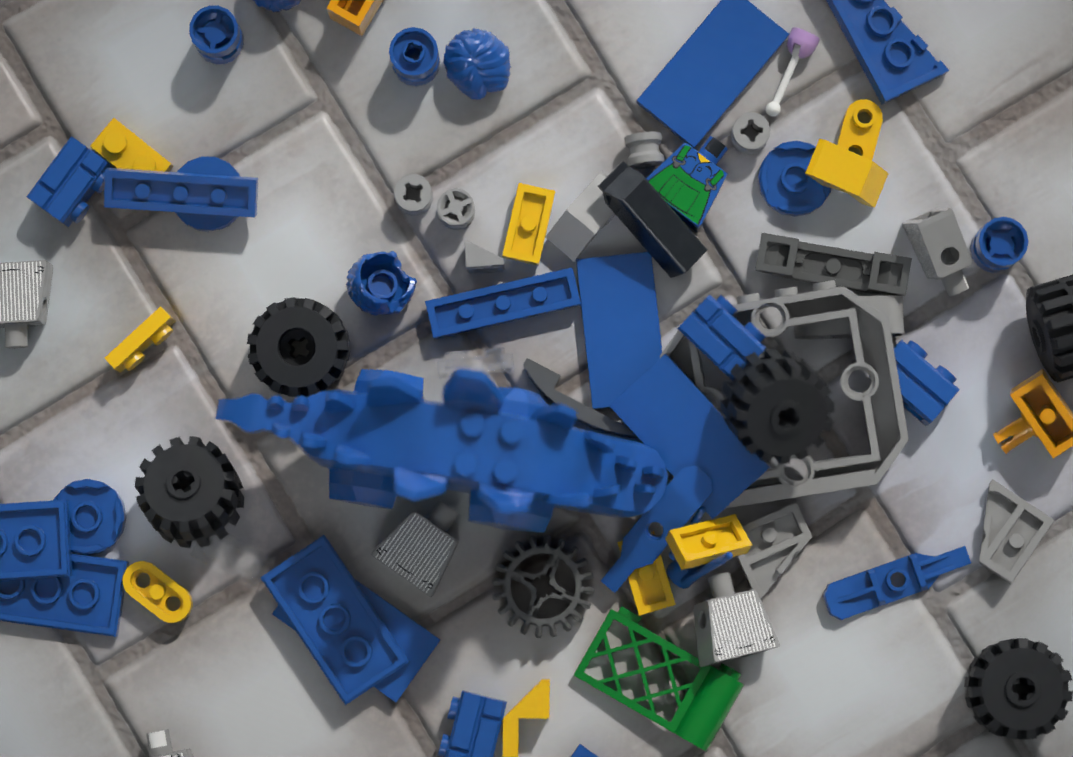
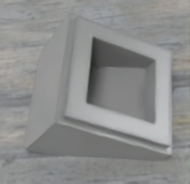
[464,240,505,274]

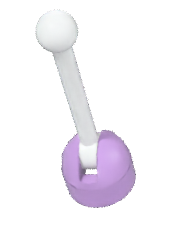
[766,27,820,116]

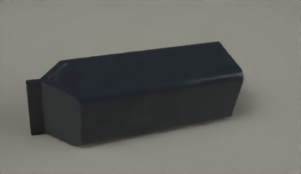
[598,161,707,278]

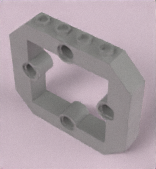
[660,280,909,509]

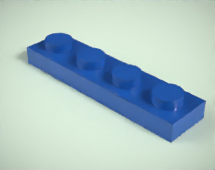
[104,168,258,218]
[425,267,581,339]

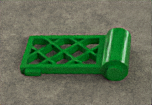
[574,606,744,752]

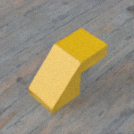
[805,138,889,208]
[503,679,550,757]

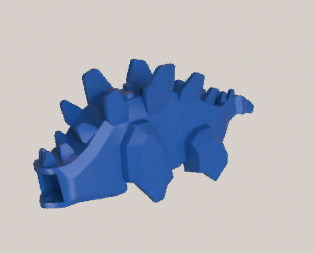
[215,368,668,533]

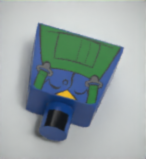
[646,136,728,232]

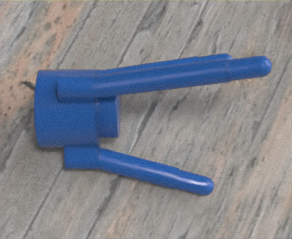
[667,507,733,589]

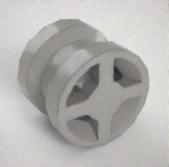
[731,112,770,155]
[624,131,664,169]
[394,174,433,216]
[437,188,475,230]

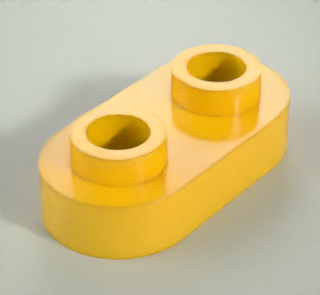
[836,99,883,161]
[123,561,193,623]

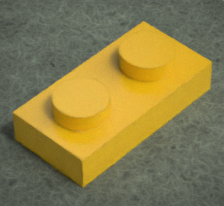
[90,117,173,172]
[502,183,555,266]
[105,306,176,373]
[665,514,752,570]
[617,531,676,616]

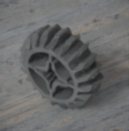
[491,534,595,638]

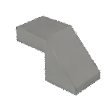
[545,171,615,261]

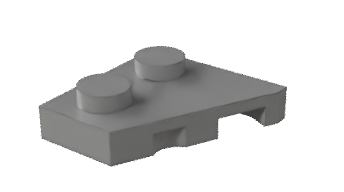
[979,479,1054,584]
[736,502,812,599]

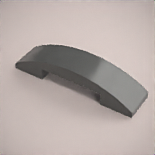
[755,233,912,296]
[523,358,638,438]

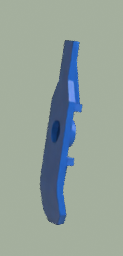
[600,466,713,593]
[823,546,971,620]

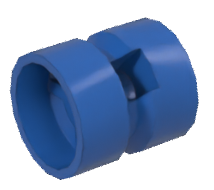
[189,5,244,64]
[389,27,440,86]
[970,217,1029,273]

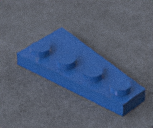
[826,0,949,105]

